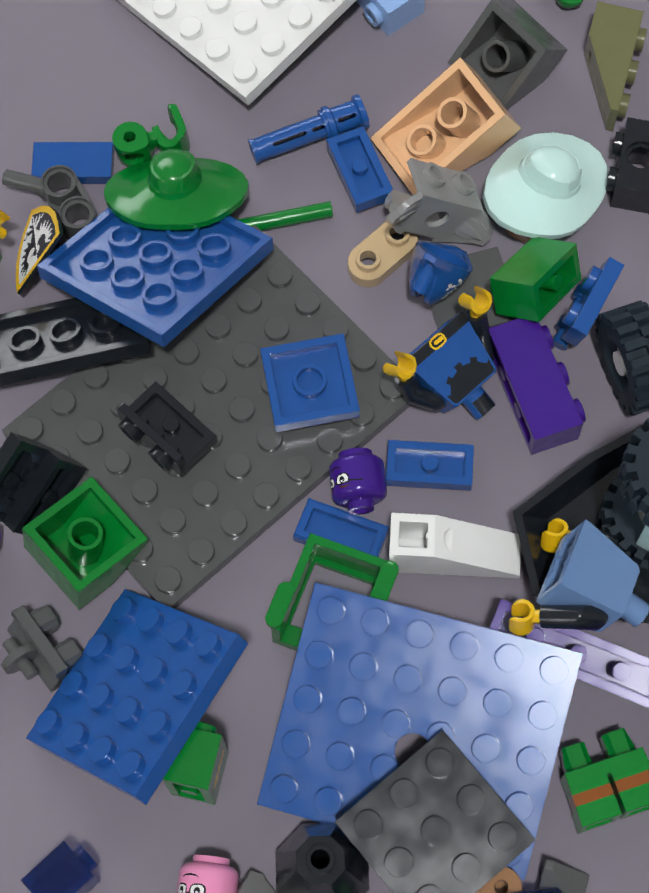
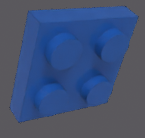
[260,333,360,432]

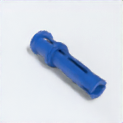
[248,94,370,164]

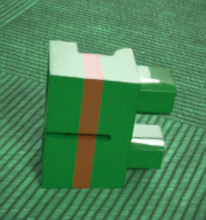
[560,728,649,834]

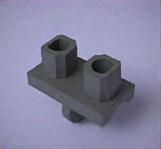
[1,605,82,692]

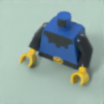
[383,285,496,420]

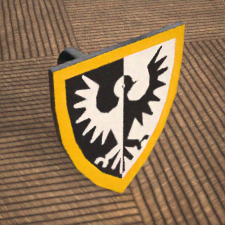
[16,205,63,294]

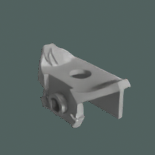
[384,158,493,246]

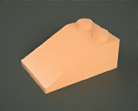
[371,57,521,195]

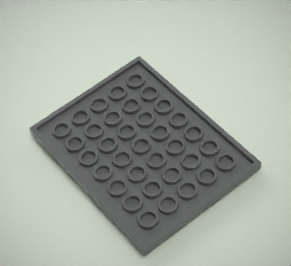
[2,225,412,609]

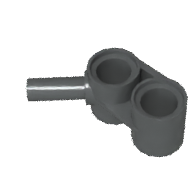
[2,165,97,240]

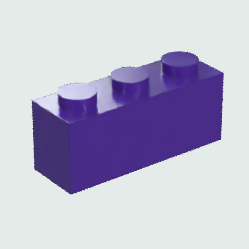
[489,318,586,455]

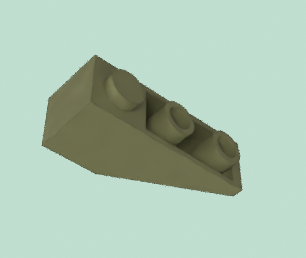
[584,1,647,132]

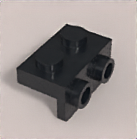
[116,381,218,477]

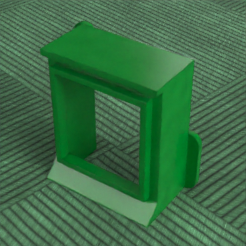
[265,533,399,651]

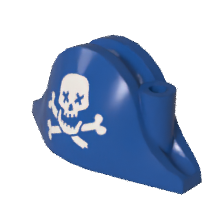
[409,241,473,306]

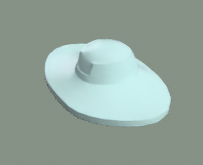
[482,132,608,239]

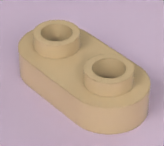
[348,222,418,287]

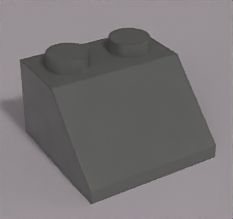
[448,0,567,110]

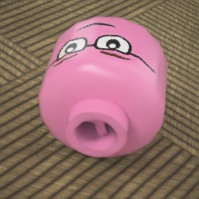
[176,855,239,893]

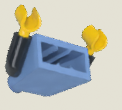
[509,518,649,636]

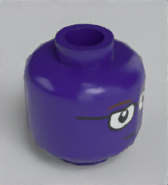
[329,448,387,515]

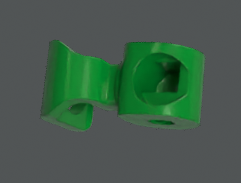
[112,104,190,167]

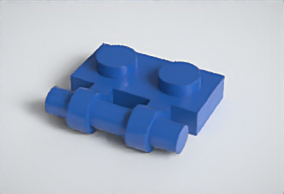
[553,257,624,350]

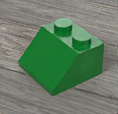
[22,476,148,610]

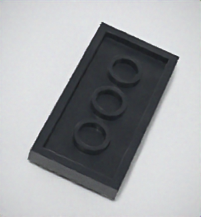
[0,298,152,386]

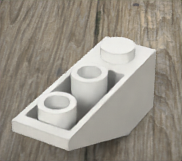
[389,513,521,579]

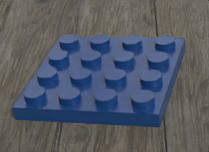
[37,207,274,347]
[26,589,248,805]

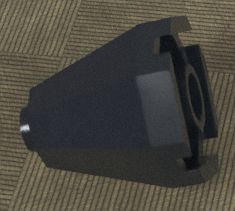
[275,823,369,893]

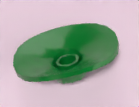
[103,149,249,230]

